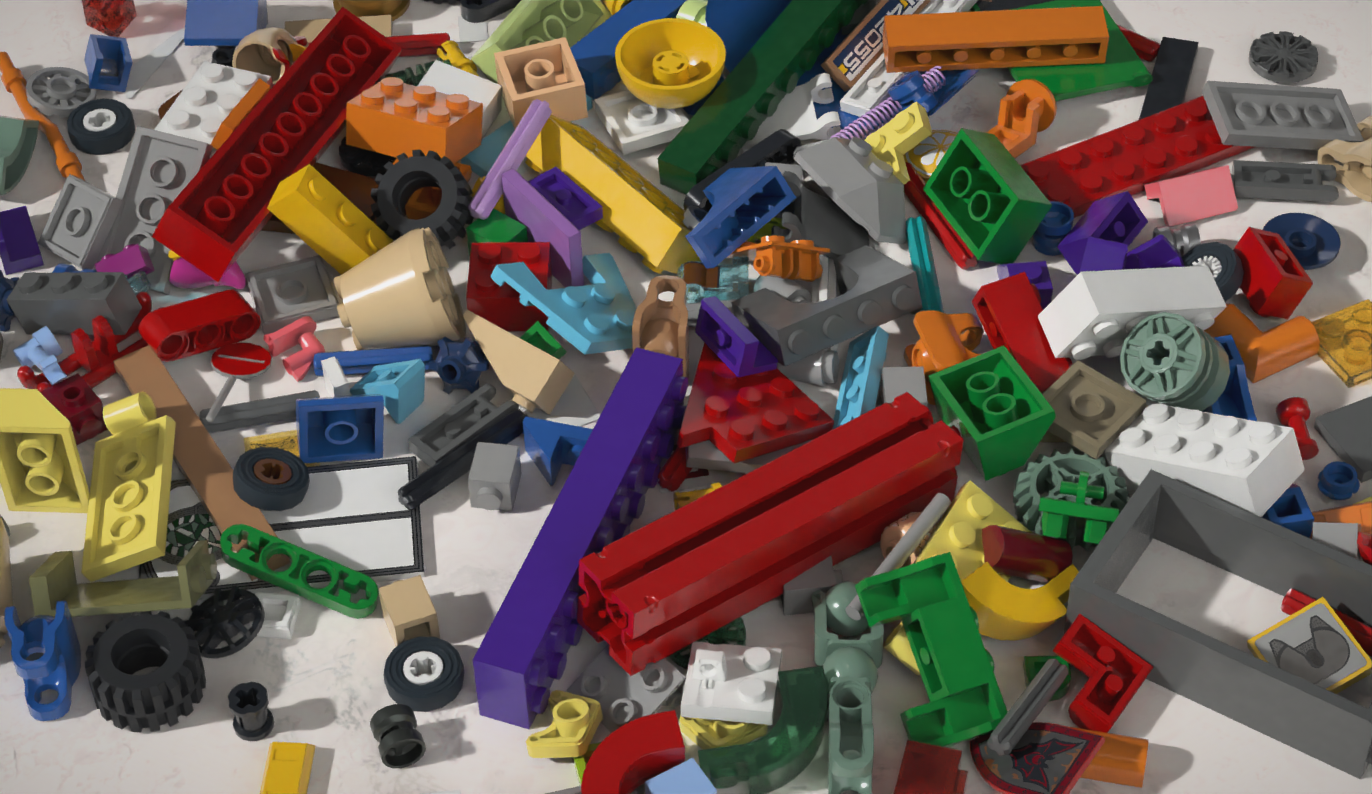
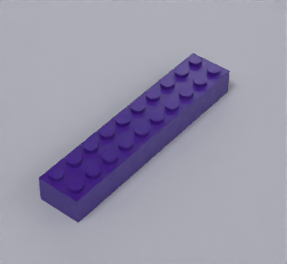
[473,347,688,730]

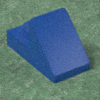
[523,416,593,486]

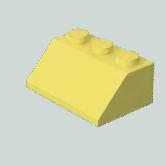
[0,388,90,513]

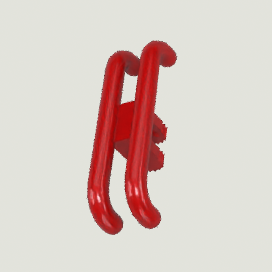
[17,291,164,392]

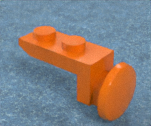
[986,79,1057,159]

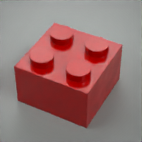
[466,242,552,332]

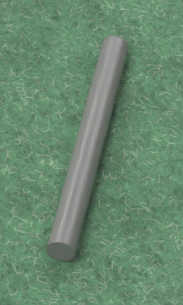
[845,493,951,620]

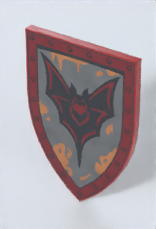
[969,722,1106,794]

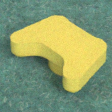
[526,690,603,758]
[680,716,768,758]

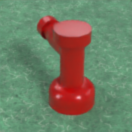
[1275,397,1319,461]

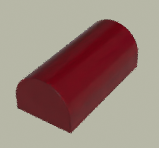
[982,525,1073,583]

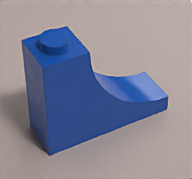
[685,166,796,268]

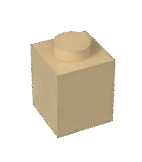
[378,575,440,647]

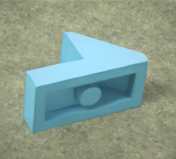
[350,359,425,424]

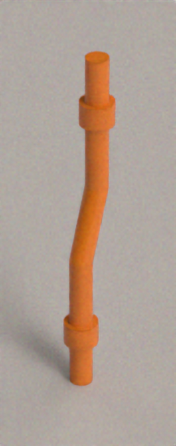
[0,52,85,181]

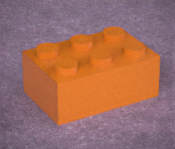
[346,77,483,164]

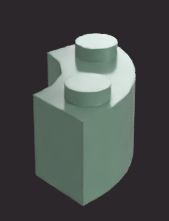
[0,115,39,195]

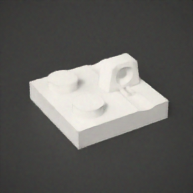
[681,641,782,725]

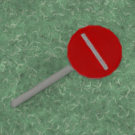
[206,343,272,422]

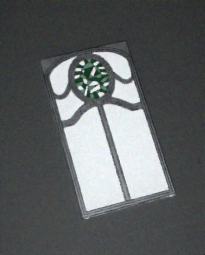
[139,456,426,600]

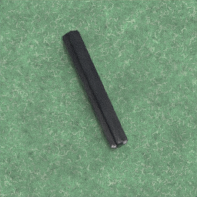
[398,409,528,510]

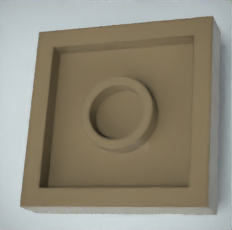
[1042,360,1147,460]

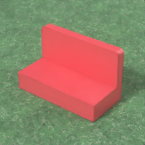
[1144,165,1238,227]

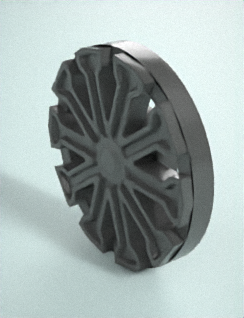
[1248,31,1318,83]

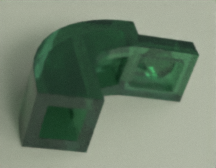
[698,665,827,794]

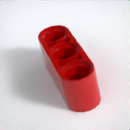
[138,289,261,362]

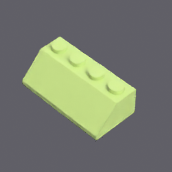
[471,0,611,84]

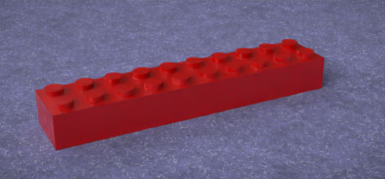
[152,7,403,282]

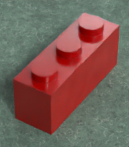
[972,272,1073,394]

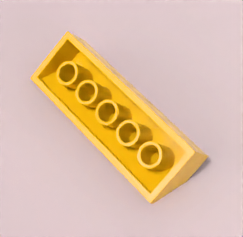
[525,115,701,275]

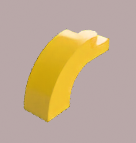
[961,562,1079,641]

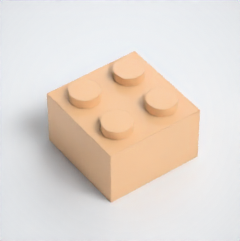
[494,37,588,130]

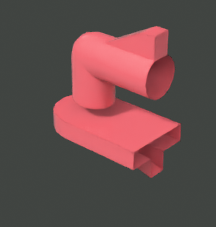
[264,316,325,382]

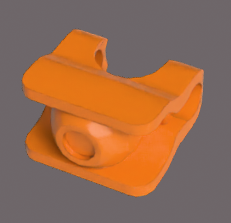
[903,310,984,405]

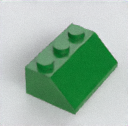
[929,345,1056,481]

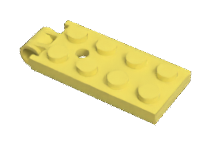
[81,391,176,582]
[883,480,1032,676]

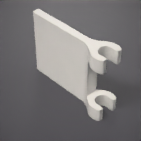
[742,73,841,152]

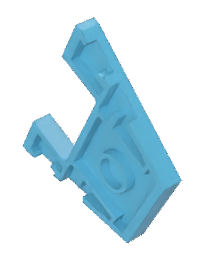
[490,253,637,355]

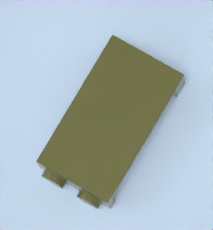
[29,540,217,617]

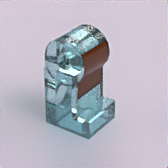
[677,257,749,303]

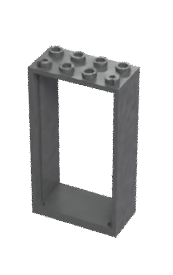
[1064,469,1372,779]

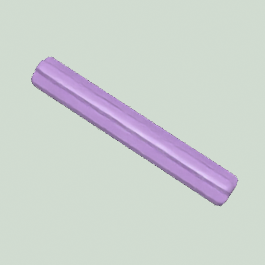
[468,99,552,220]

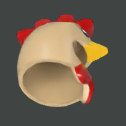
[232,27,307,86]

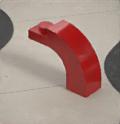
[581,710,685,794]

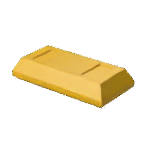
[260,742,315,794]

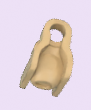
[1318,115,1372,202]

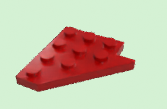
[677,342,834,464]

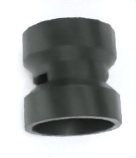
[370,704,426,768]

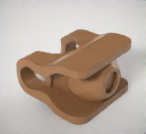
[632,275,690,380]

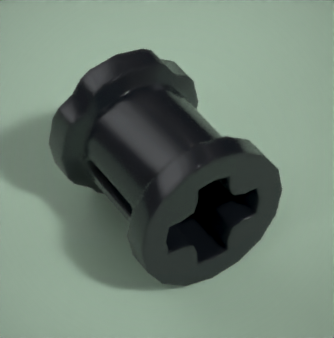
[228,682,274,741]

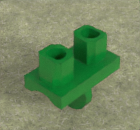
[1038,471,1120,544]

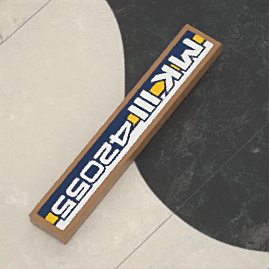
[821,0,931,92]

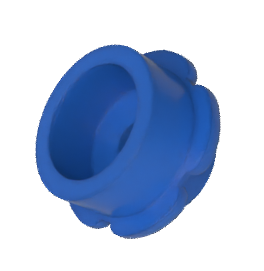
[1317,461,1360,500]

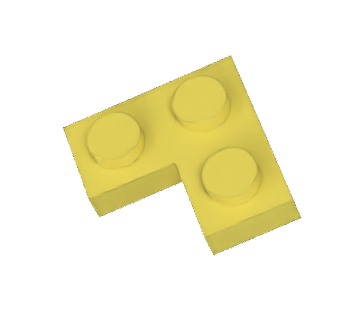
[864,101,933,185]

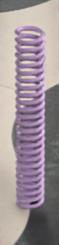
[831,65,946,140]

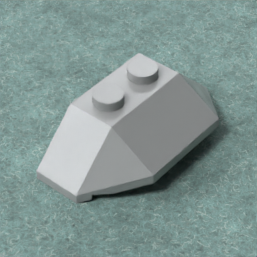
[793,137,907,244]

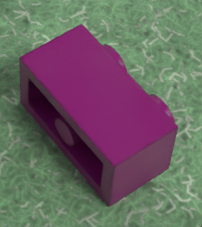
[94,244,155,283]

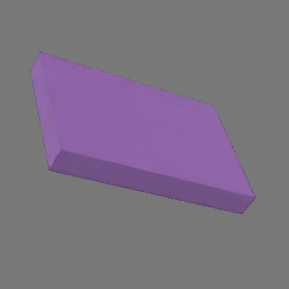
[502,168,584,288]

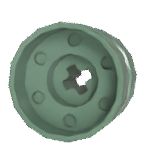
[1120,312,1230,411]

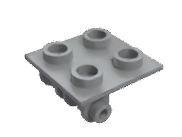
[567,644,686,733]

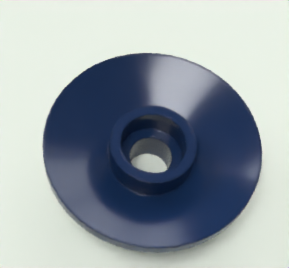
[1263,213,1341,270]

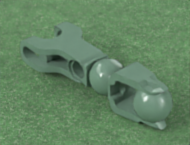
[811,581,884,794]

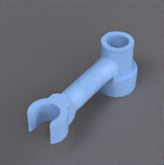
[13,326,67,386]

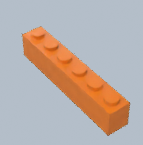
[882,6,1109,73]

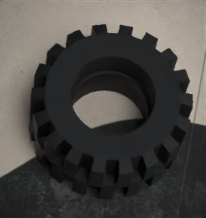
[371,150,474,249]
[84,611,206,733]

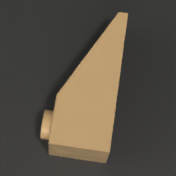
[463,309,575,415]

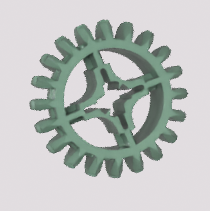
[1013,447,1130,552]

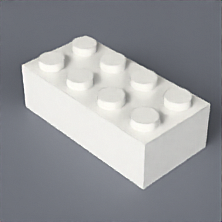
[154,61,273,158]
[1038,266,1227,360]
[1104,403,1305,517]

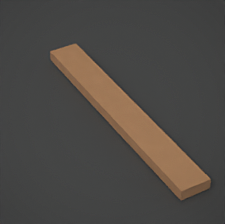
[113,345,291,581]

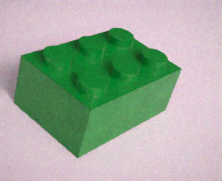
[923,128,1052,264]

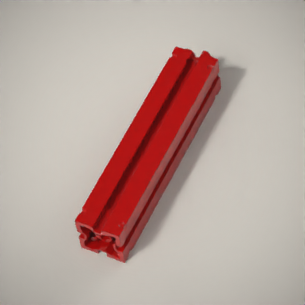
[577,392,964,676]

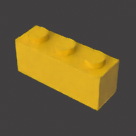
[267,164,393,275]

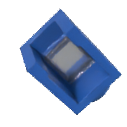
[84,34,133,92]

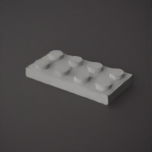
[1202,81,1364,150]
[94,126,213,295]

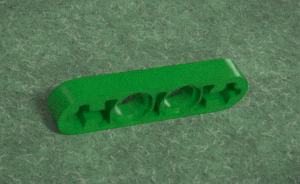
[220,524,378,619]

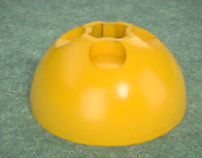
[615,18,726,109]

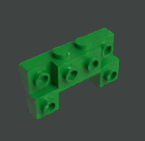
[855,552,1008,757]

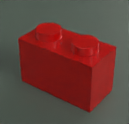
[1233,227,1313,320]

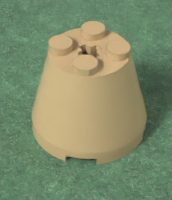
[334,227,466,350]

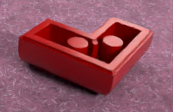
[1053,614,1153,733]

